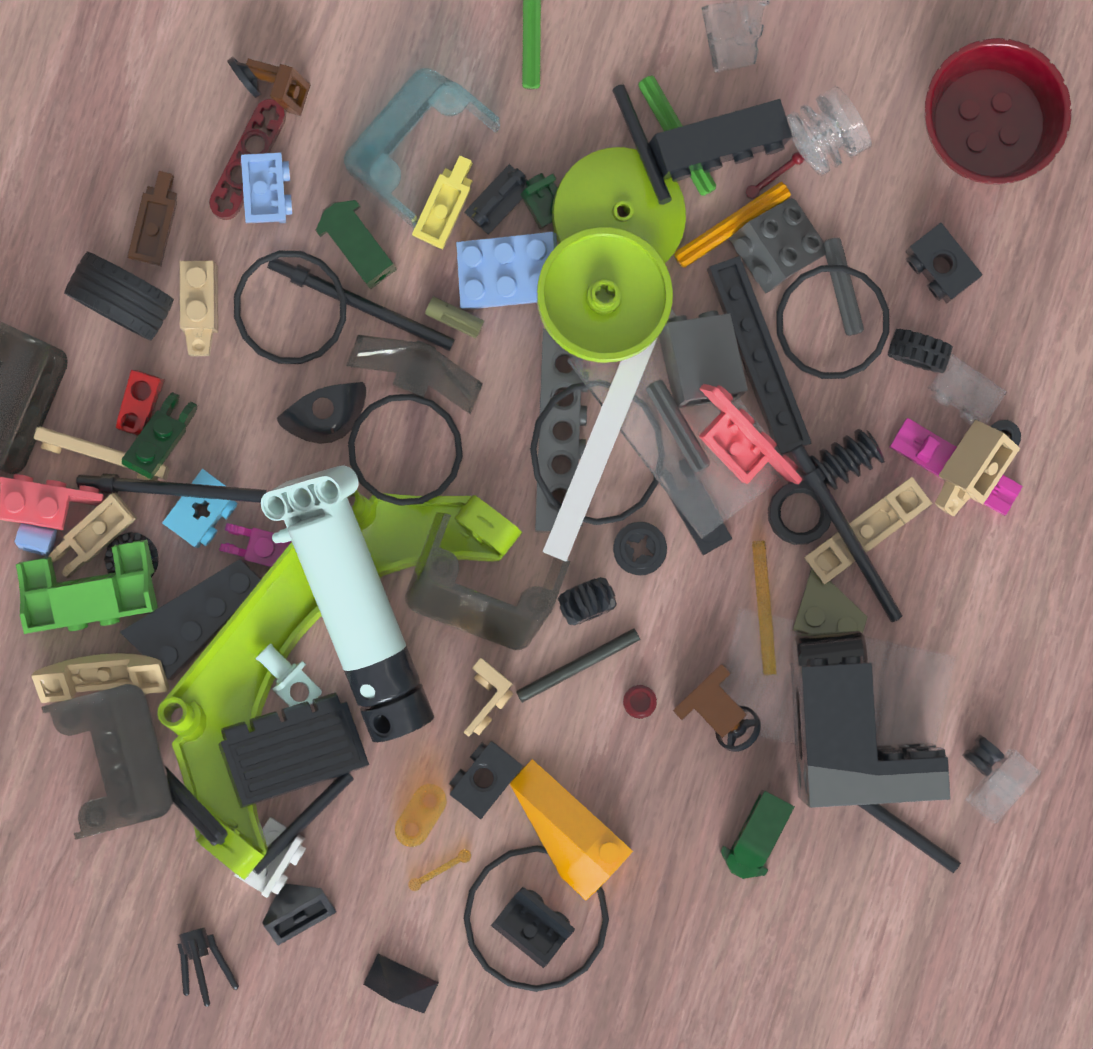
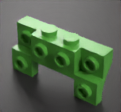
[16,540,158,634]

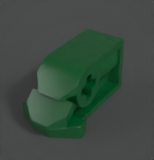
[315,200,397,290]
[720,790,795,879]

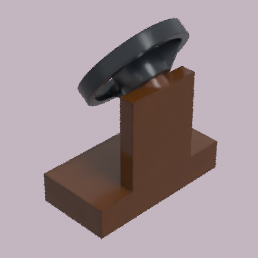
[227,56,311,116]
[673,663,761,752]

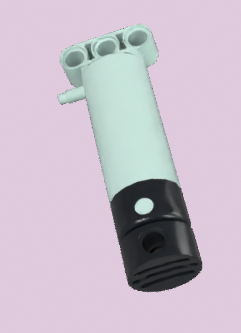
[261,465,435,743]

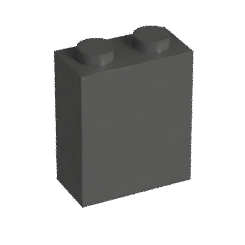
[659,311,748,408]

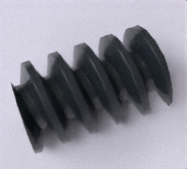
[810,429,885,490]

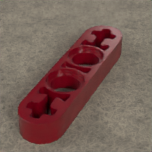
[209,99,286,220]

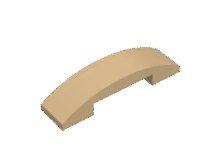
[804,477,933,585]
[31,653,169,703]

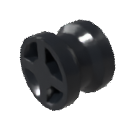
[962,735,1005,777]

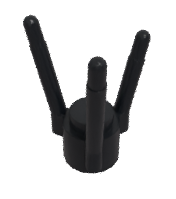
[177,927,239,1007]

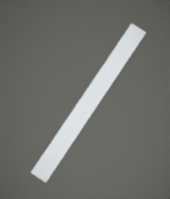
[543,339,657,562]

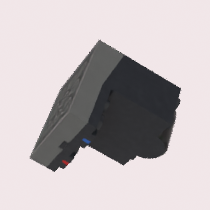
[790,631,951,808]

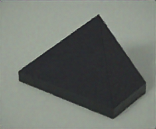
[262,883,337,946]
[363,953,439,1013]

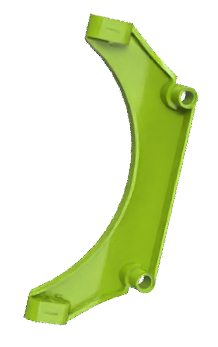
[157,490,522,880]

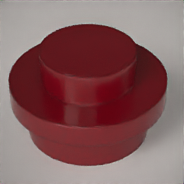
[623,685,657,719]

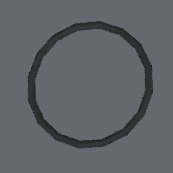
[234,250,346,364]
[777,265,890,379]
[348,394,463,506]

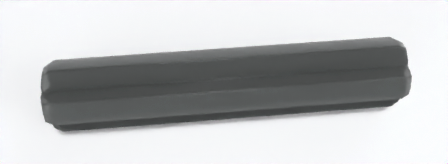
[824,238,864,336]
[646,380,710,472]

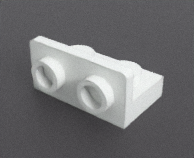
[234,817,306,898]

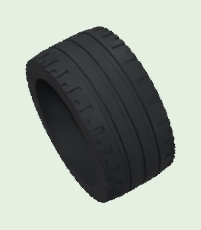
[64,251,174,341]

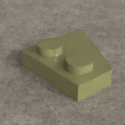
[792,568,868,650]

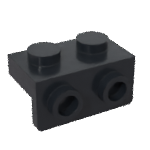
[491,887,575,968]

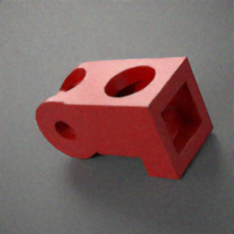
[116,370,165,436]

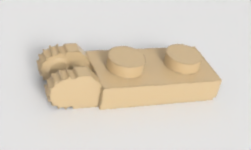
[48,493,138,578]

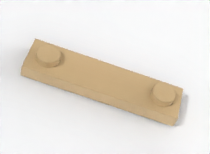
[34,426,170,481]

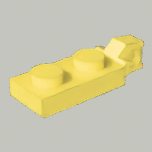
[412,155,473,250]

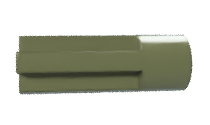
[425,296,485,339]

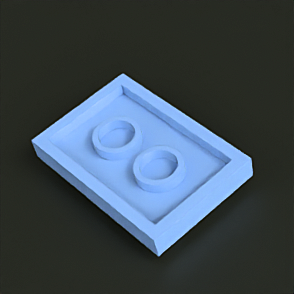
[456,232,557,310]

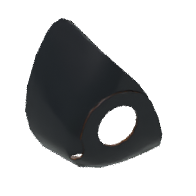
[277,382,366,444]

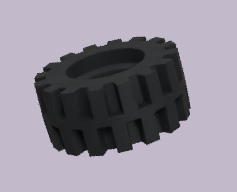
[887,328,953,373]

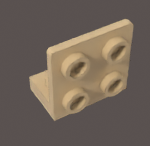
[463,658,514,737]

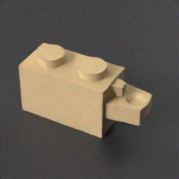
[180,261,218,357]
[935,420,1020,517]

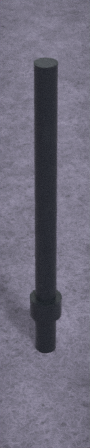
[267,258,455,351]
[791,444,903,622]
[76,473,267,503]

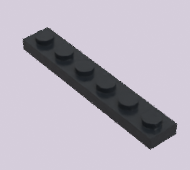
[707,256,812,455]

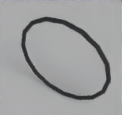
[530,380,664,525]
[463,845,609,992]

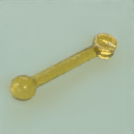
[408,849,471,891]

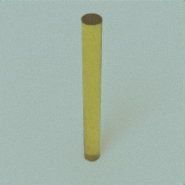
[752,541,777,676]

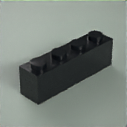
[649,99,793,182]

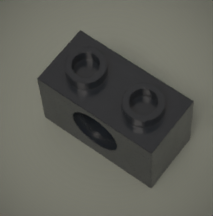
[906,223,983,304]
[449,741,523,819]

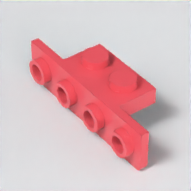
[698,384,803,485]
[0,474,106,530]

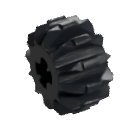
[558,577,617,626]

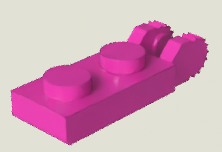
[219,523,292,567]

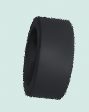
[768,481,831,545]

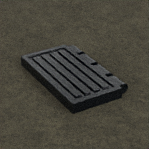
[218,692,369,808]

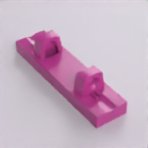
[889,418,1023,516]

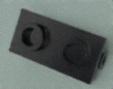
[464,164,528,235]

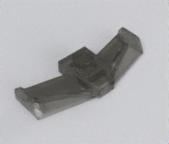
[346,335,483,415]

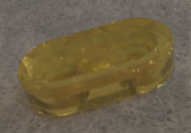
[395,784,447,847]

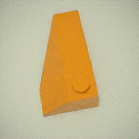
[510,759,633,900]

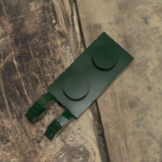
[122,392,198,480]

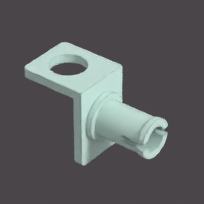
[255,644,322,707]

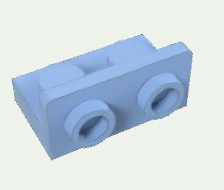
[241,153,292,224]

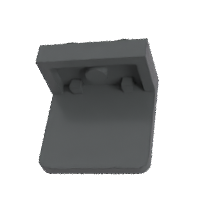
[729,198,826,294]

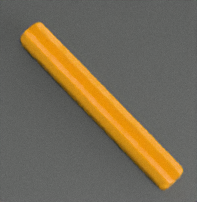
[674,182,791,268]

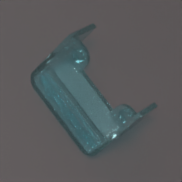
[344,68,500,228]

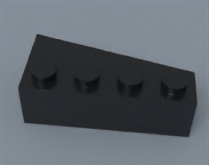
[120,559,262,680]

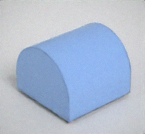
[14,523,57,557]

